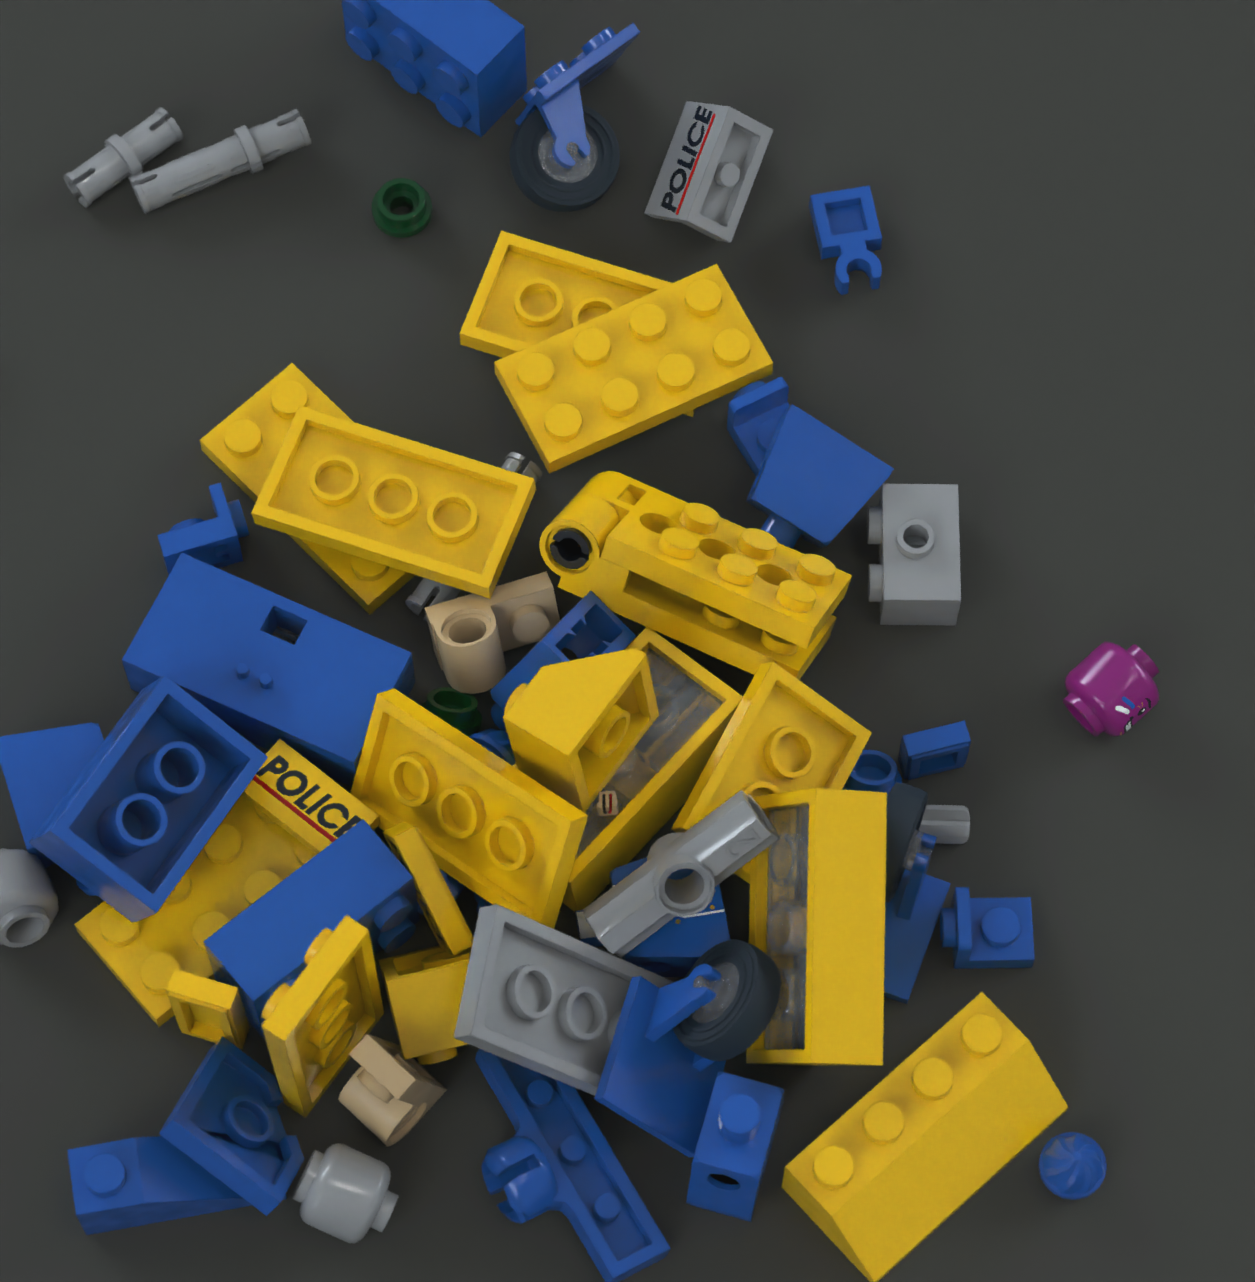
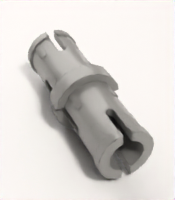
[63,107,183,207]

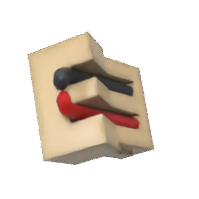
[597,791,618,816]

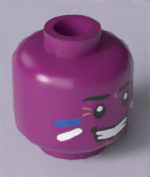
[1063,642,1160,737]

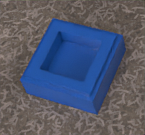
[898,720,971,780]

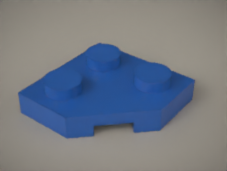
[159,1036,304,1216]

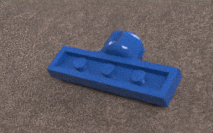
[475,1049,671,1282]

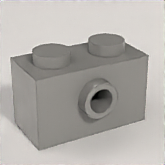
[867,483,961,626]

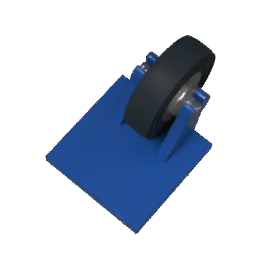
[510,23,640,212]
[884,782,951,1004]
[594,940,781,1158]

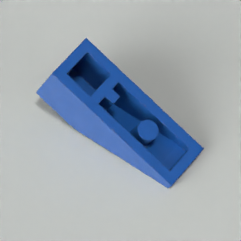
[67,1136,287,1235]

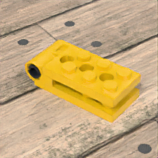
[539,471,852,680]

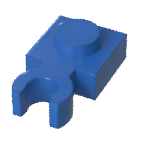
[809,185,882,295]

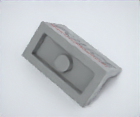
[644,101,773,243]

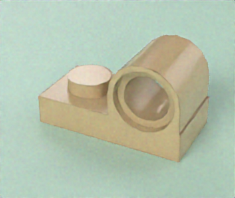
[425,571,560,694]
[338,1034,447,1147]

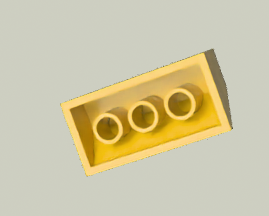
[782,992,1068,1282]

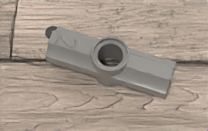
[583,790,779,958]

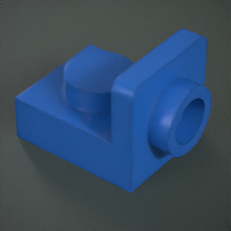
[727,377,790,477]
[157,482,249,575]
[940,887,1035,969]

